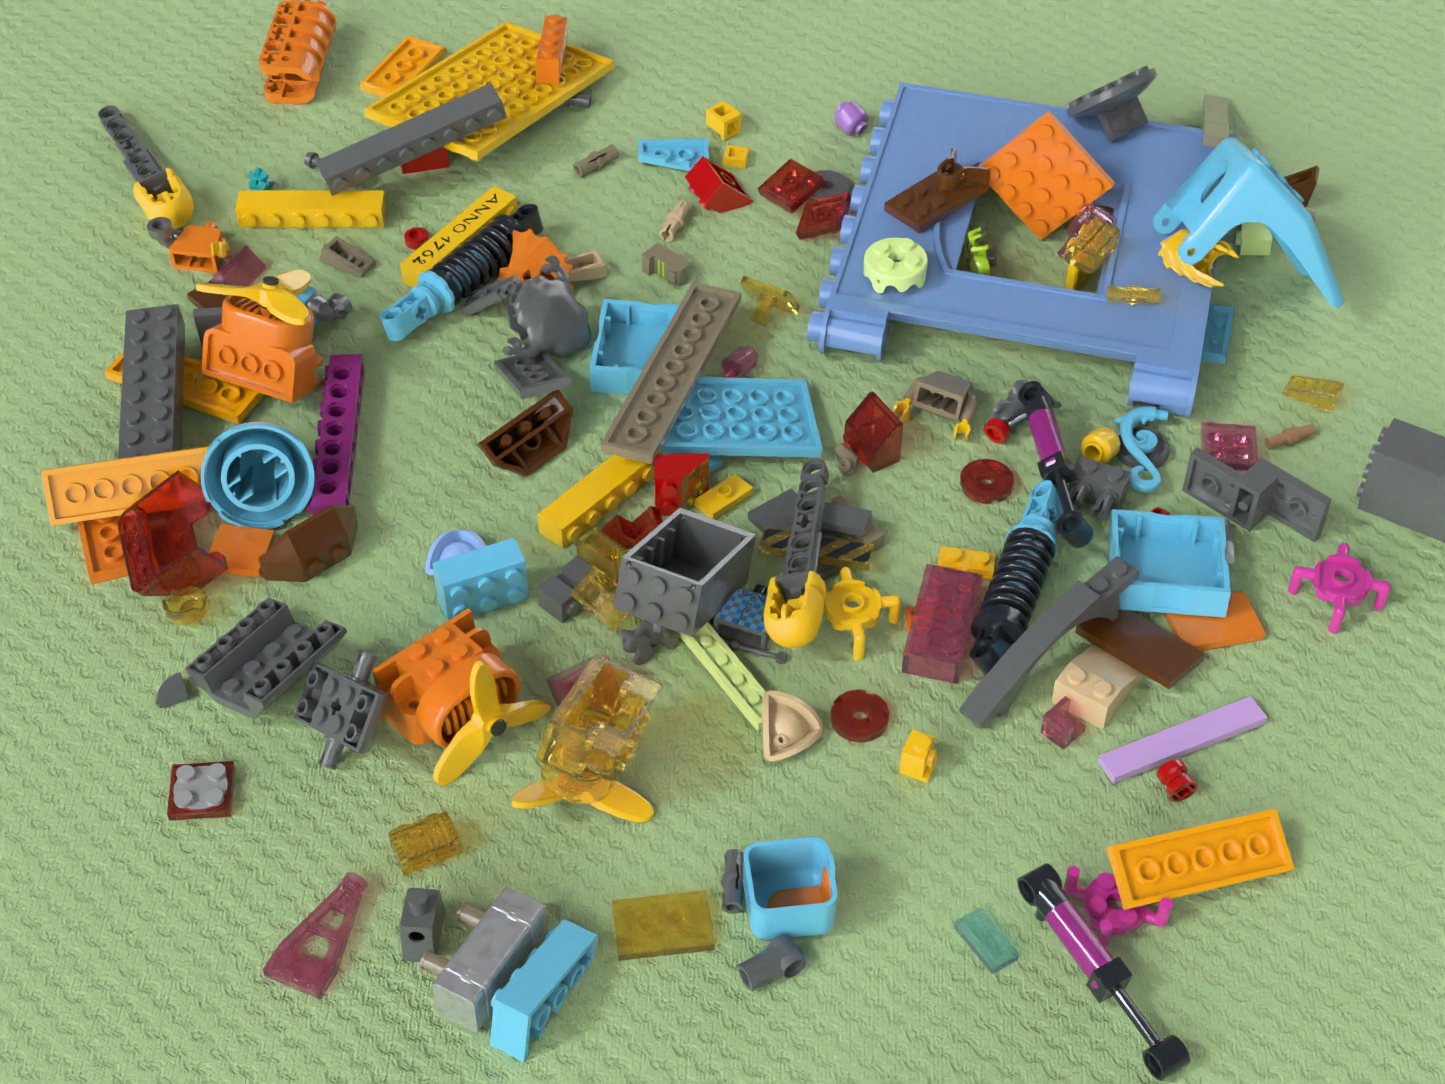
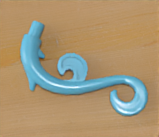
[1114,406,1168,493]

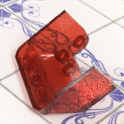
[118,470,228,597]

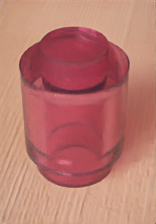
[721,346,758,378]

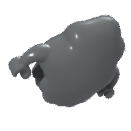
[503,255,591,359]

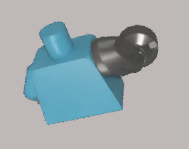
[296,286,352,329]

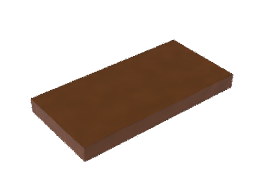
[1075,609,1205,689]

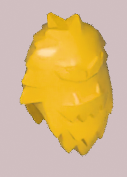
[1158,229,1239,288]

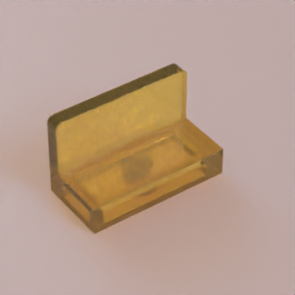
[570,564,629,631]

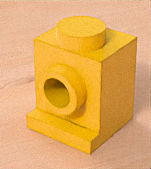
[706,101,742,141]
[899,729,938,783]

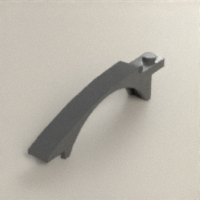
[959,556,1139,728]

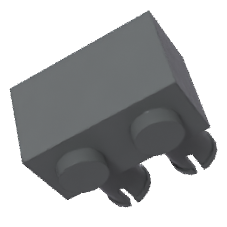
[1068,456,1131,520]

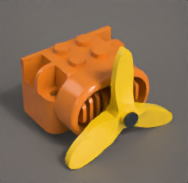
[196,270,325,403]
[372,608,551,786]

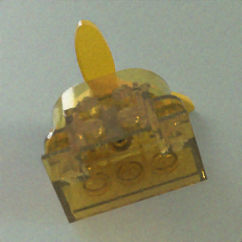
[511,654,662,823]

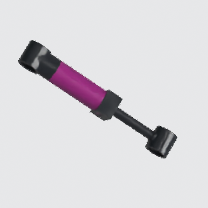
[1007,381,1094,548]
[1017,863,1190,1081]

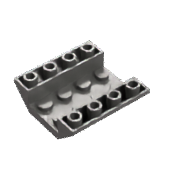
[185,597,347,720]

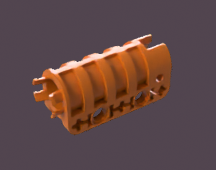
[259,0,337,105]

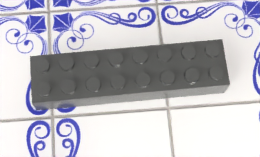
[118,304,186,459]

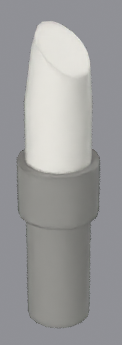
[1224,519,1235,564]

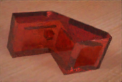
[598,506,663,553]

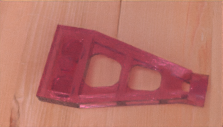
[263,872,368,999]

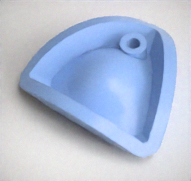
[425,530,486,576]

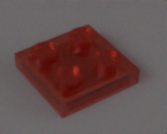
[757,158,825,214]
[796,191,851,240]

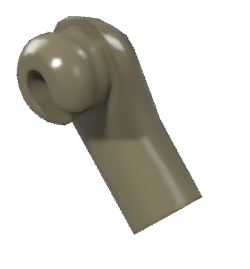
[835,443,859,476]

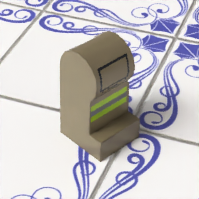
[642,243,688,286]

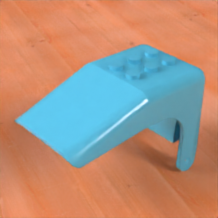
[1152,138,1345,308]

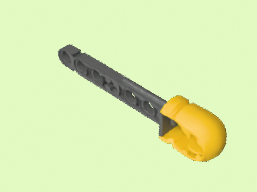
[98,105,194,229]
[763,458,829,648]

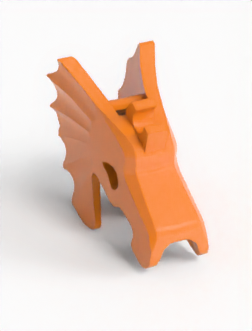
[498,229,574,291]

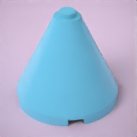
[201,422,315,529]

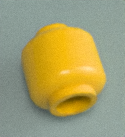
[1081,427,1121,464]

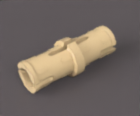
[659,200,691,242]

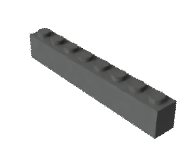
[316,83,507,196]

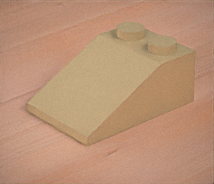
[1051,645,1144,729]

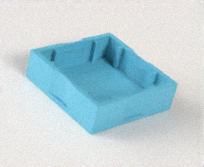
[589,299,680,394]
[1108,509,1231,618]

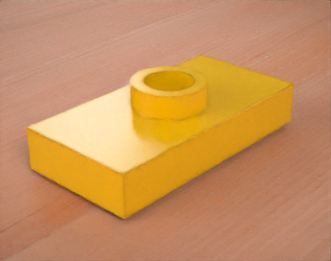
[695,473,753,520]

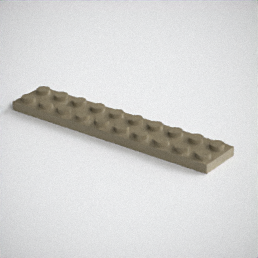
[601,282,741,464]

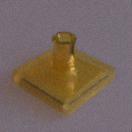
[739,275,800,326]

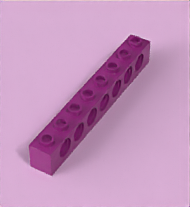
[307,354,365,515]

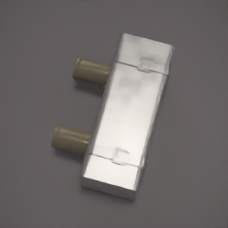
[419,887,548,1033]

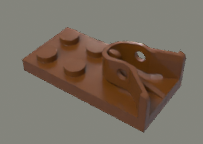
[884,147,990,233]

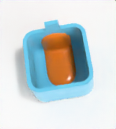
[743,837,837,940]

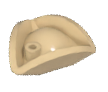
[763,690,823,762]

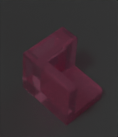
[1040,696,1085,750]

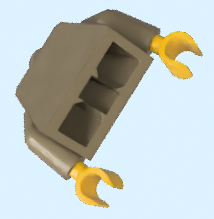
[894,371,978,442]

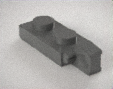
[462,275,523,316]

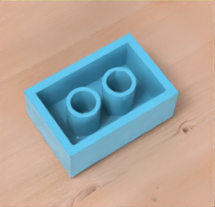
[432,538,529,621]

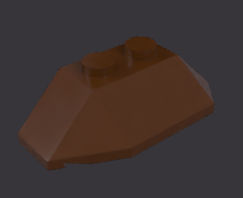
[477,390,573,477]
[258,504,358,582]

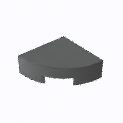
[157,672,189,708]

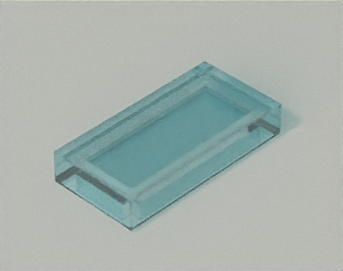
[954,907,1019,975]

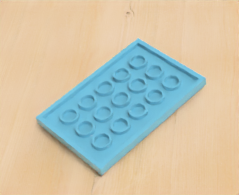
[661,377,823,457]

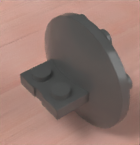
[1066,65,1157,142]

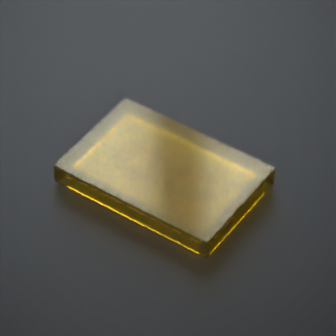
[612,890,714,961]

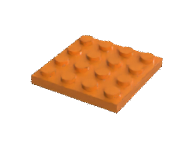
[978,110,1115,240]

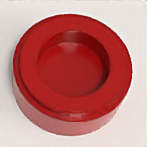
[404,227,429,250]
[983,418,1011,444]

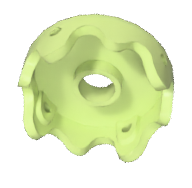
[864,237,928,293]

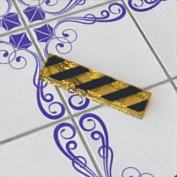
[759,526,874,571]

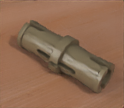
[573,144,619,177]

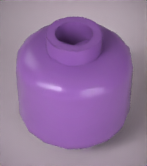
[834,101,869,136]

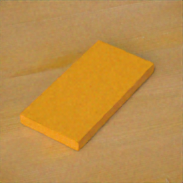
[360,35,446,97]

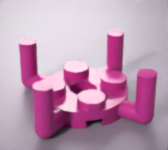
[1288,543,1391,634]
[1063,866,1173,947]

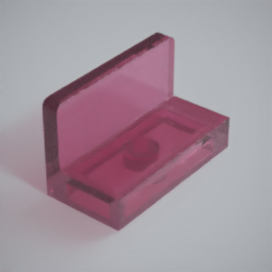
[208,245,266,286]

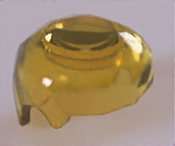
[162,587,210,626]

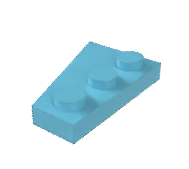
[638,138,709,171]

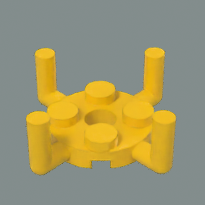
[823,567,901,661]

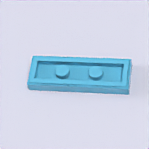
[1201,304,1235,364]

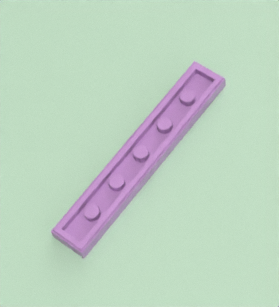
[1098,696,1267,784]

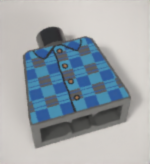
[714,584,770,651]

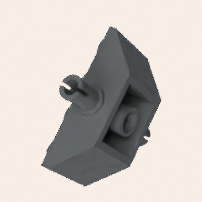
[294,649,391,770]

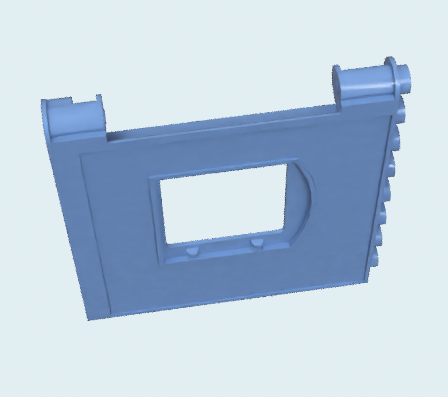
[807,82,1237,418]

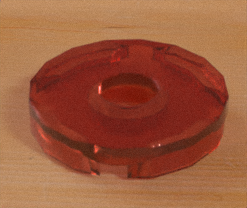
[959,459,1014,504]
[830,689,890,743]

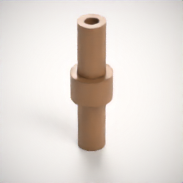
[1265,424,1316,448]

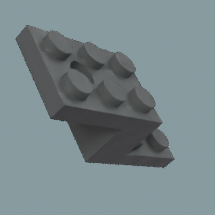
[1182,447,1332,542]

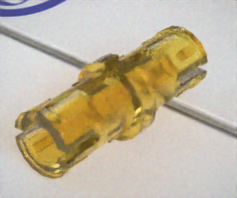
[1106,284,1161,305]

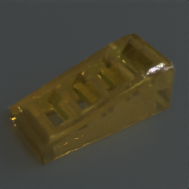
[1282,375,1344,412]

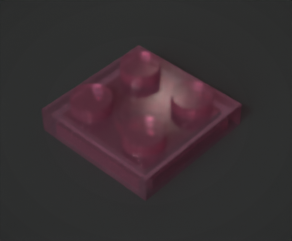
[1200,422,1258,470]

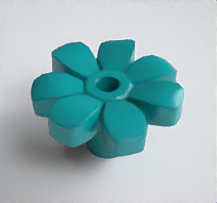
[248,167,274,190]

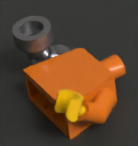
[147,217,232,274]

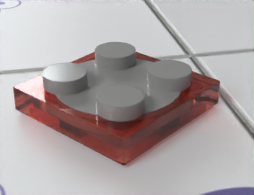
[167,761,235,821]

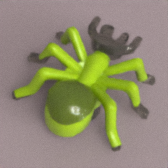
[966,222,996,275]

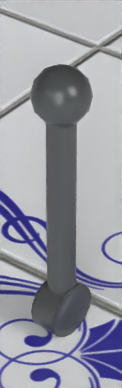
[729,640,787,664]

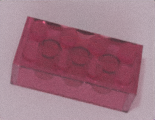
[902,564,983,684]

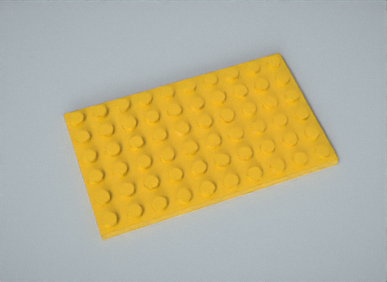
[364,21,614,161]

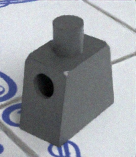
[400,888,445,962]

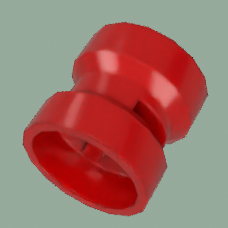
[1156,759,1198,802]

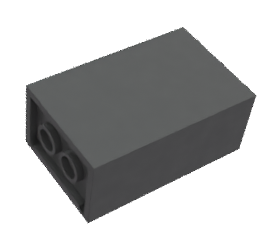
[1356,418,1445,543]
[613,508,756,637]

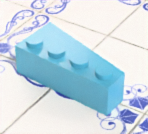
[490,919,597,1062]

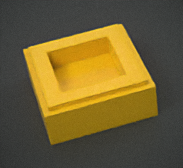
[723,145,750,169]

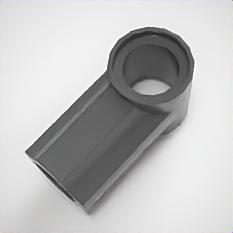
[738,934,807,991]

